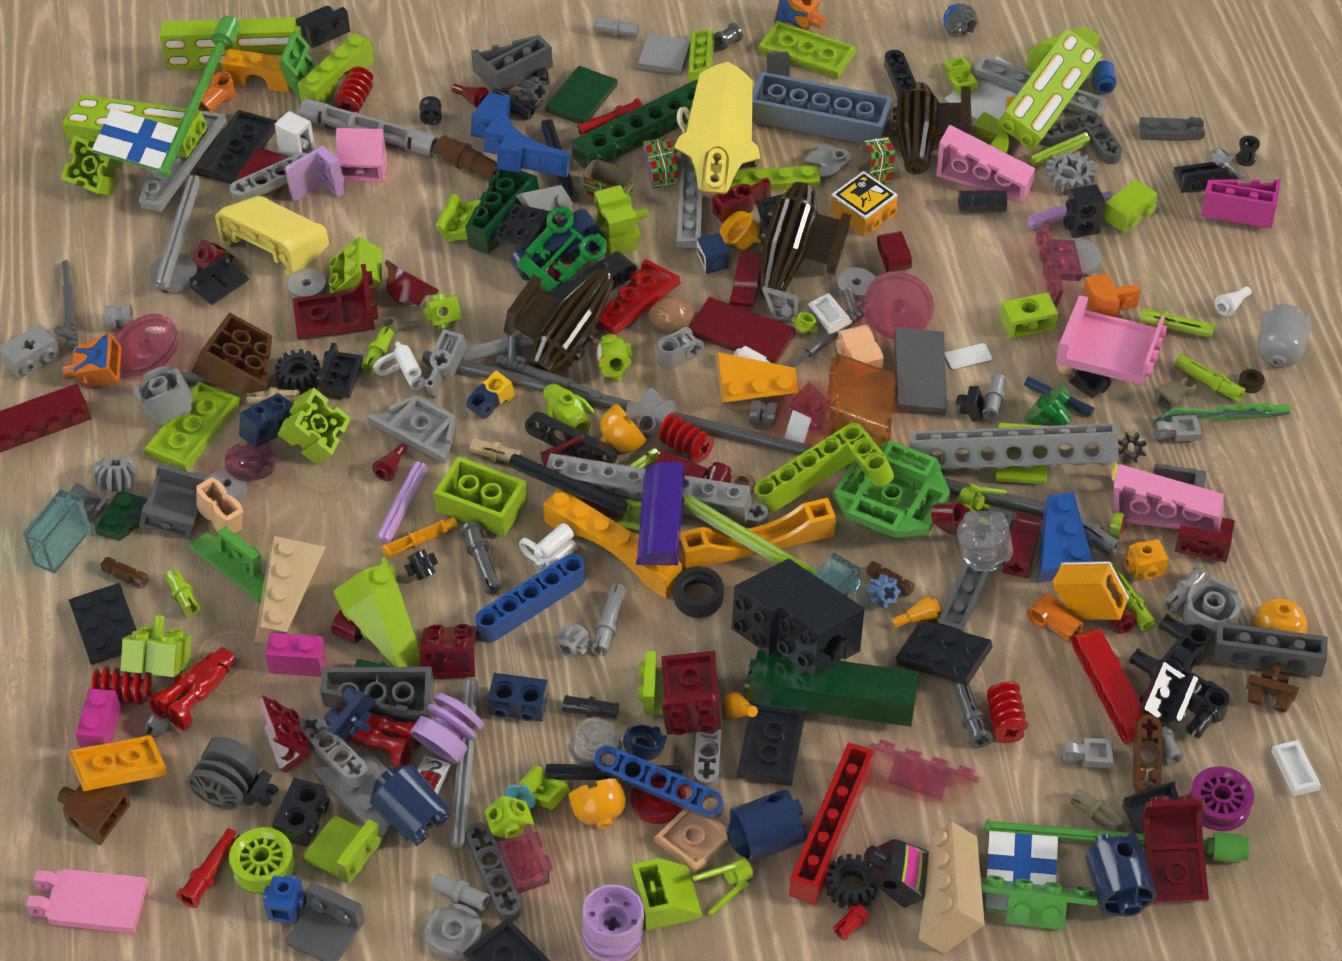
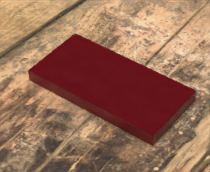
[689,297,796,364]

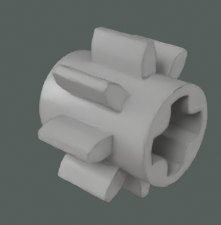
[556,624,590,657]

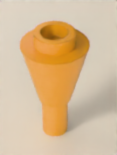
[891,595,941,628]
[722,692,758,719]

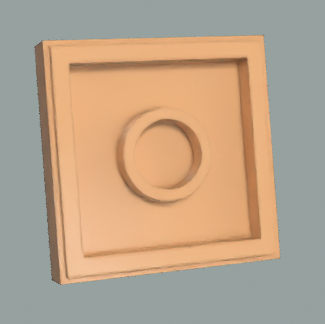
[654,809,729,875]

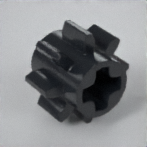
[1118,432,1147,464]
[404,549,439,581]

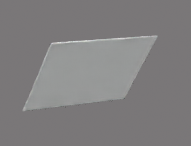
[784,410,812,443]

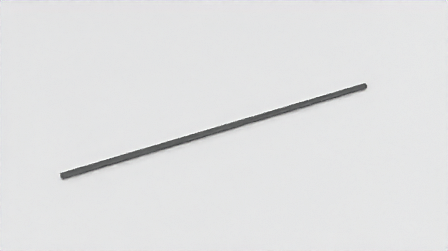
[422,351,1045,515]

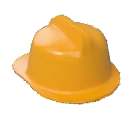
[719,211,761,250]

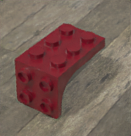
[293,264,378,340]
[661,651,722,735]
[1141,795,1209,904]

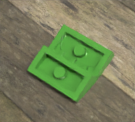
[279,31,318,97]

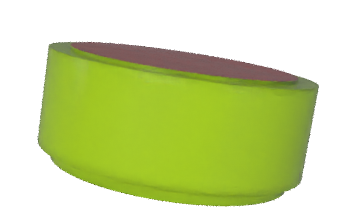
[1109,512,1125,539]

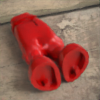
[148,647,236,731]
[326,707,421,767]

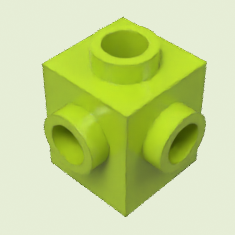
[423,293,462,329]
[484,795,535,840]

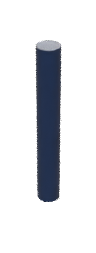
[1024,377,1095,417]

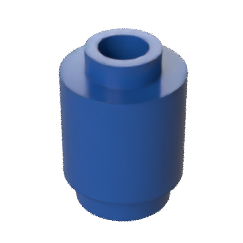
[1092,60,1116,94]

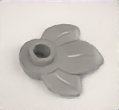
[805,144,851,178]
[1211,147,1247,179]
[626,388,675,437]

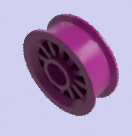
[1189,766,1254,831]

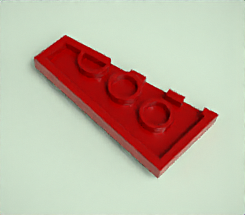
[597,259,681,335]

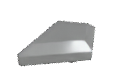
[762,287,798,321]

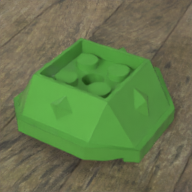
[834,440,950,541]

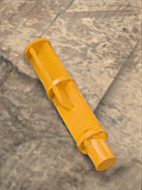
[382,517,458,559]

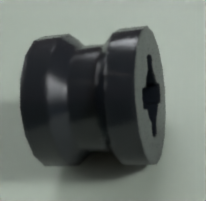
[419,96,442,125]

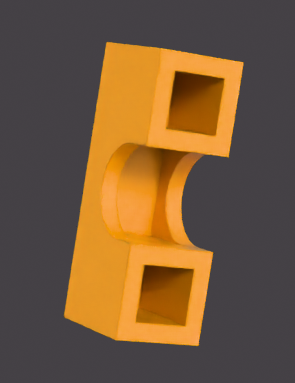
[221,49,291,93]

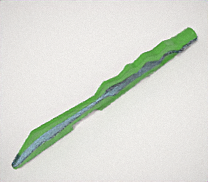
[1154,403,1290,425]

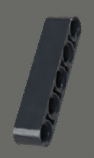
[548,251,637,301]

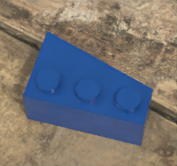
[1037,492,1093,583]

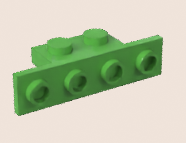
[189,527,265,603]
[980,875,1097,930]

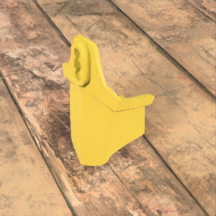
[673,62,760,194]

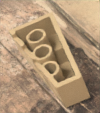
[254,536,326,644]
[919,822,985,954]

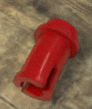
[832,904,869,941]

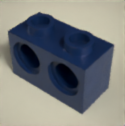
[239,393,293,448]
[487,673,549,722]

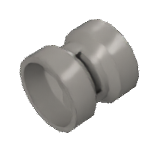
[105,304,134,330]

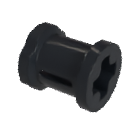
[1236,135,1260,166]

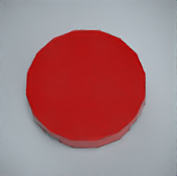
[631,781,686,824]

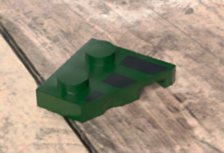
[95,491,148,541]

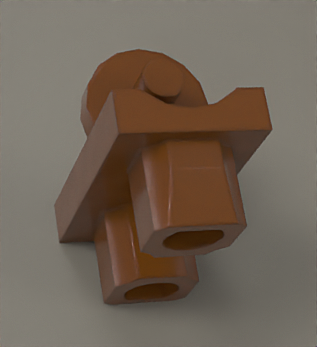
[1246,664,1299,713]

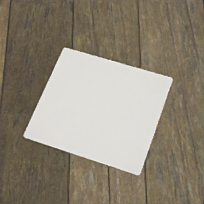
[945,57,1019,120]

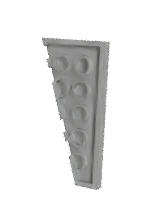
[139,104,227,212]

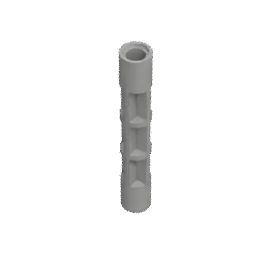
[299,98,439,157]

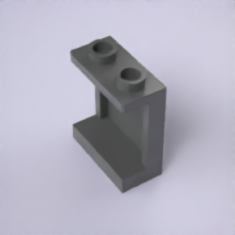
[139,464,208,540]

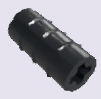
[958,189,1007,213]

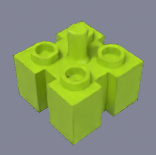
[60,135,124,196]
[594,185,648,254]
[278,388,351,464]
[121,615,192,677]

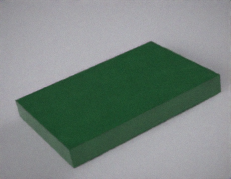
[545,66,618,124]

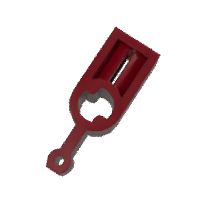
[712,178,771,224]
[730,251,762,308]
[1002,512,1043,579]

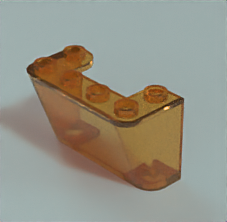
[824,352,895,447]

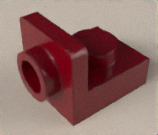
[192,239,235,269]

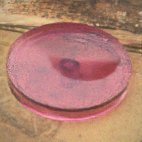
[863,272,934,339]
[115,314,180,376]

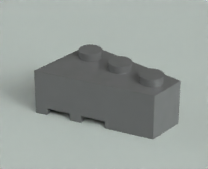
[471,35,553,92]

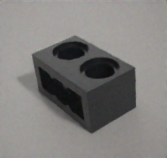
[1063,184,1105,238]
[272,777,330,847]

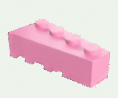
[936,125,1035,203]
[1114,464,1224,532]

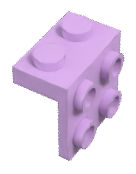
[285,145,345,201]

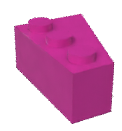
[1201,179,1281,229]

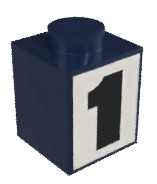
[697,232,729,274]

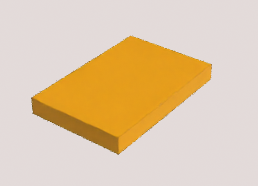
[69,735,166,791]

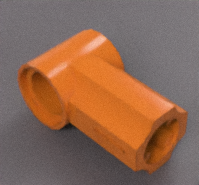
[198,72,236,112]
[1027,593,1084,642]

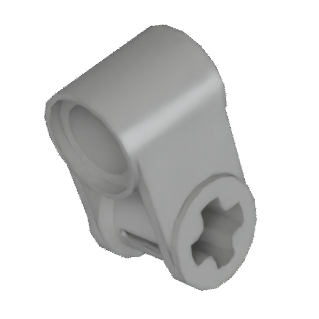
[657,327,704,369]

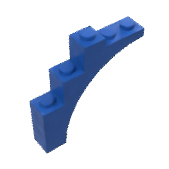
[471,93,570,177]

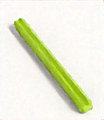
[683,495,820,578]

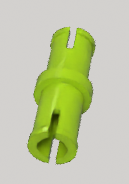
[361,327,395,374]
[165,569,201,616]

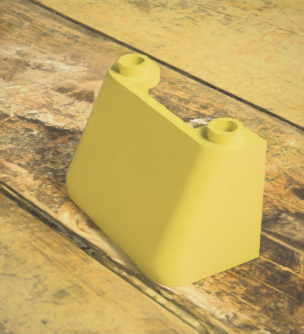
[215,196,329,277]

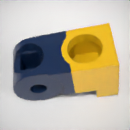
[466,371,515,419]

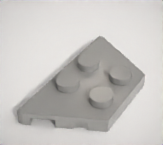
[367,395,457,464]
[314,754,390,844]

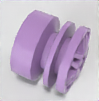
[410,692,484,765]
[582,884,644,961]

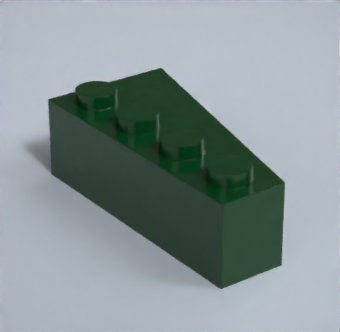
[465,168,539,254]

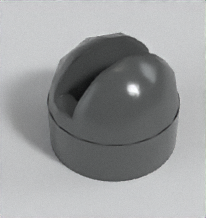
[144,714,169,737]

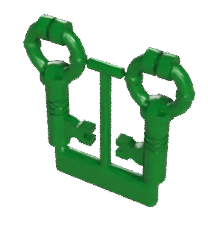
[516,206,607,293]

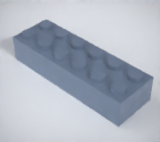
[752,71,893,144]

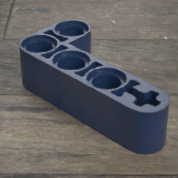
[510,209,605,280]

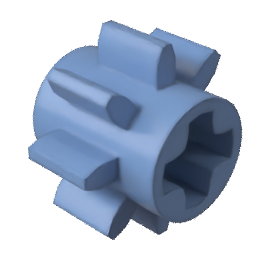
[866,574,901,608]

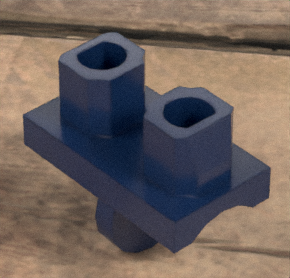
[324,687,376,740]

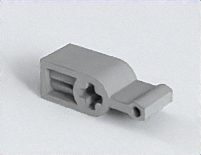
[425,329,467,398]

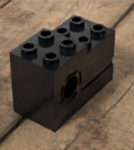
[731,558,865,676]

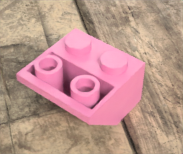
[336,128,387,182]

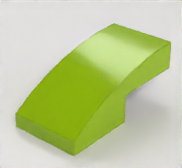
[943,57,978,94]

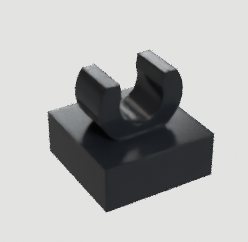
[956,386,985,421]
[243,770,279,807]

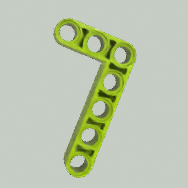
[754,423,894,512]

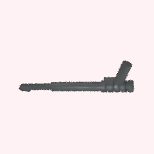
[54,260,79,351]
[788,288,871,368]
[496,336,603,399]

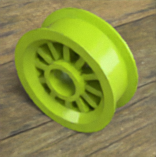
[229,827,295,893]

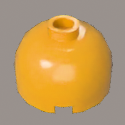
[600,403,647,453]
[1252,598,1307,634]
[568,779,626,829]

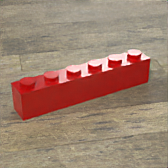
[789,742,875,905]

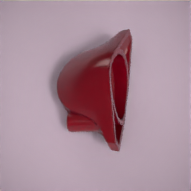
[385,259,439,306]

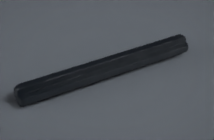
[541,119,577,202]
[508,454,628,516]
[545,764,683,781]

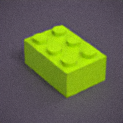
[434,456,528,537]

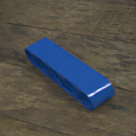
[475,554,585,643]
[594,745,724,819]

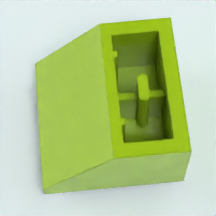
[329,236,382,293]
[632,858,702,931]

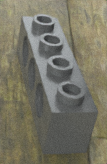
[1212,622,1328,677]

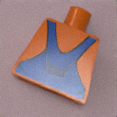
[774,0,827,31]
[62,332,121,388]

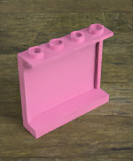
[1055,295,1167,385]

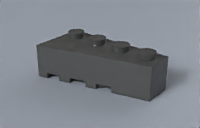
[321,667,434,723]

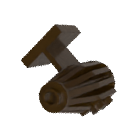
[892,82,972,175]
[759,182,852,300]
[503,269,614,374]

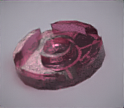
[224,443,275,481]

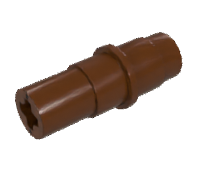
[435,135,497,181]

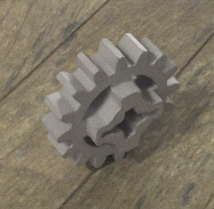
[1045,150,1097,192]

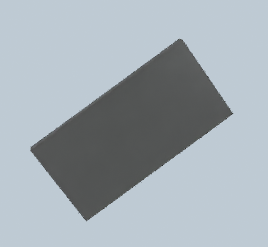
[894,327,947,414]

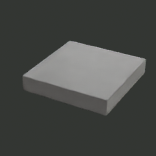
[638,34,691,75]

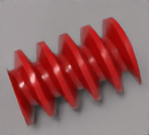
[334,66,373,113]
[659,412,714,463]
[91,666,152,705]
[987,681,1028,743]

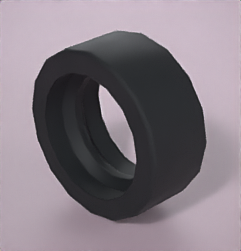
[673,566,724,618]

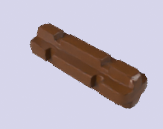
[100,557,149,588]
[866,561,915,597]

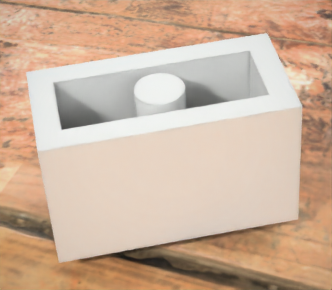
[274,111,315,157]

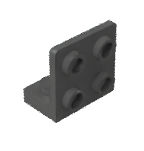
[285,881,365,961]

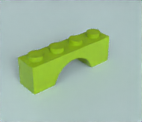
[298,33,374,104]

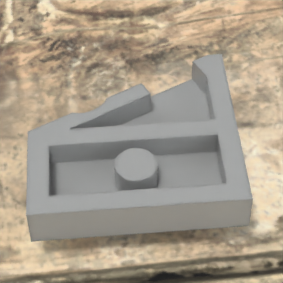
[517,185,573,221]

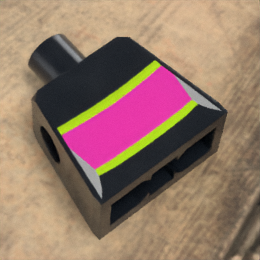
[864,839,929,908]

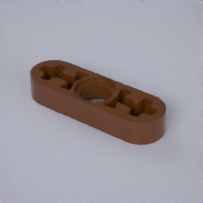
[1133,714,1162,793]

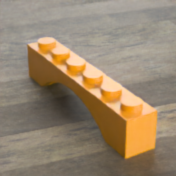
[543,489,682,599]
[679,498,836,569]

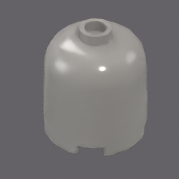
[1258,304,1312,367]

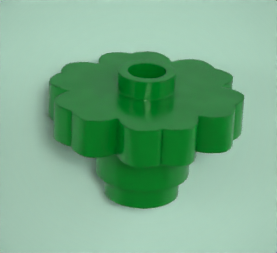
[1025,385,1072,426]

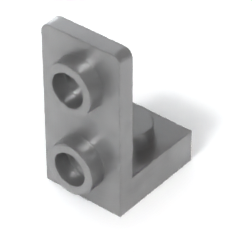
[1153,464,1207,488]

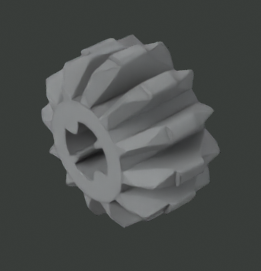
[94,455,138,492]

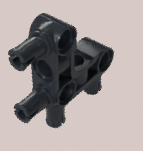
[1129,614,1230,739]

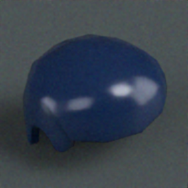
[623,723,667,761]

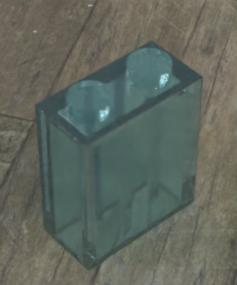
[23,489,91,574]

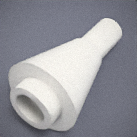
[1215,286,1252,317]

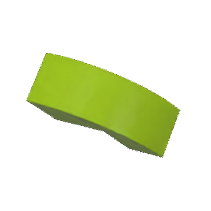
[972,112,1009,154]

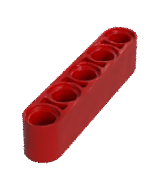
[1072,628,1153,744]

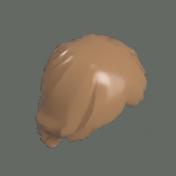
[648,296,694,333]

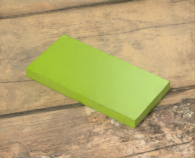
[758,21,856,80]
[143,381,241,472]

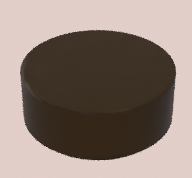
[1238,369,1265,393]

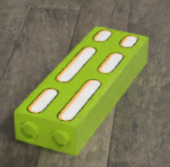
[160,17,301,70]
[996,28,1103,151]
[61,95,207,158]

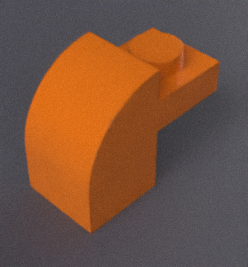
[1083,274,1140,318]

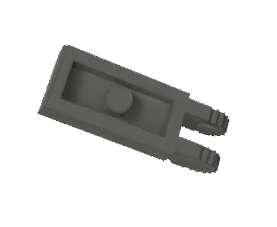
[1139,117,1205,141]

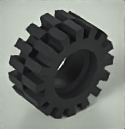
[275,349,320,395]
[826,854,877,910]

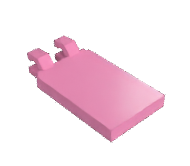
[26,869,148,934]

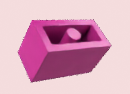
[265,633,327,677]
[75,689,121,748]

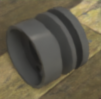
[187,736,262,810]

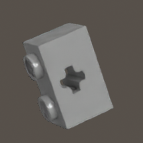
[0,323,61,380]

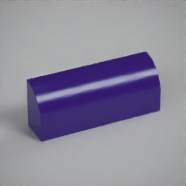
[636,462,685,566]

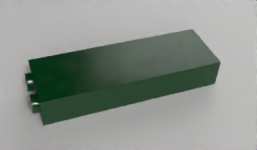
[744,649,919,727]

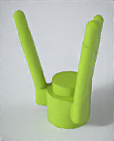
[958,484,1016,530]
[693,857,753,916]

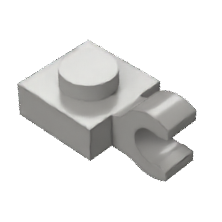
[1153,415,1202,442]
[1062,738,1113,769]

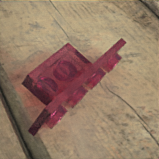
[1035,221,1083,307]
[870,739,980,800]

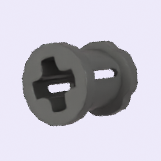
[714,22,743,50]

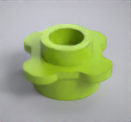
[791,312,818,334]

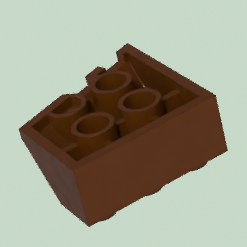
[192,312,272,396]

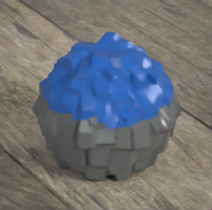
[943,3,978,38]

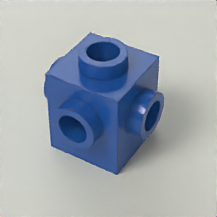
[263,875,307,924]

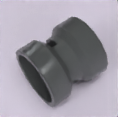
[749,399,778,427]

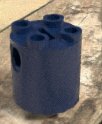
[370,764,450,846]
[726,789,809,863]
[1085,833,1157,917]

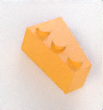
[715,352,799,404]

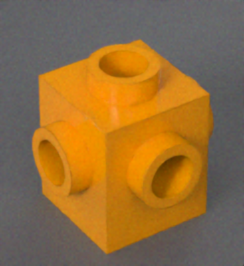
[1124,539,1169,582]

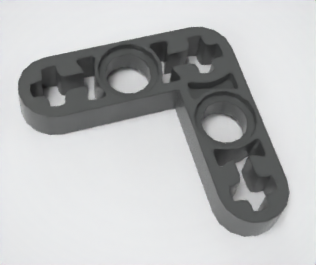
[1040,112,1122,164]

